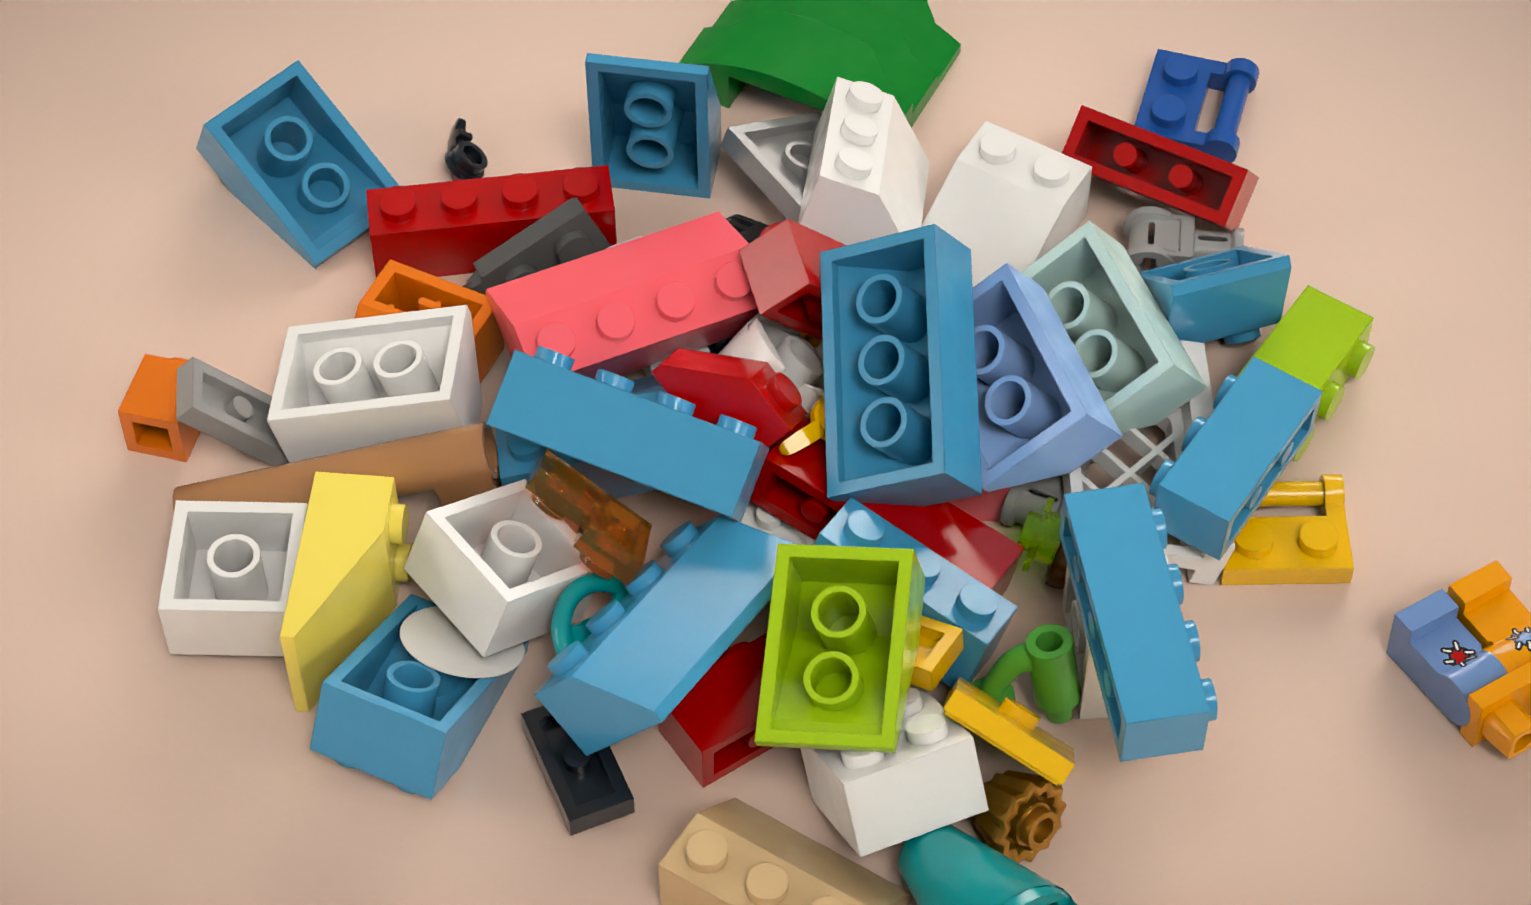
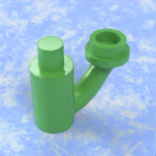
[971,624,1081,724]

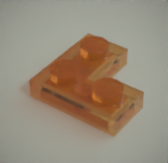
[525,449,652,586]

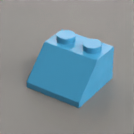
[1139,246,1292,344]

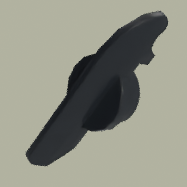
[445,118,488,180]

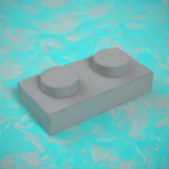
[176,357,288,466]

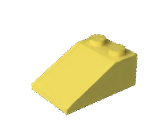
[280,472,413,712]

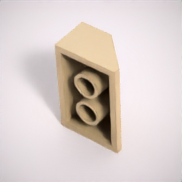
[658,798,912,905]

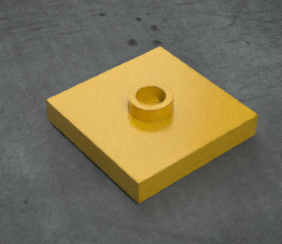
[943,676,1075,786]

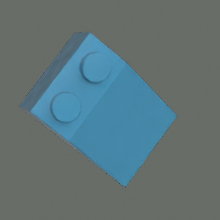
[585,53,722,199]
[196,60,399,268]
[310,594,529,800]

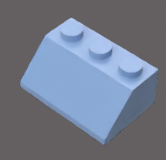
[973,263,1123,492]

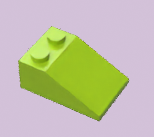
[754,543,925,753]

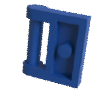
[1135,49,1260,163]

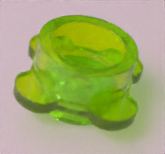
[1018,497,1061,573]

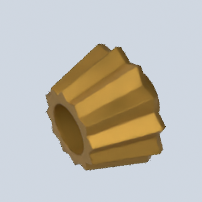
[974,770,1067,863]

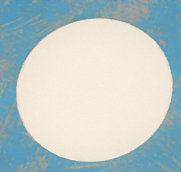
[400,606,525,678]

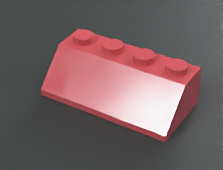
[485,211,759,379]

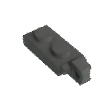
[463,197,611,295]

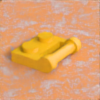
[1219,474,1354,585]

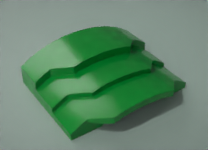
[679,0,961,128]

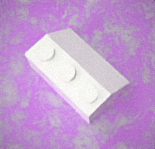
[798,77,930,245]
[267,305,482,463]

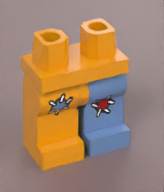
[1386,560,1531,759]

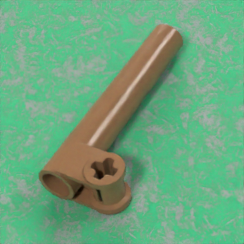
[173,422,502,510]

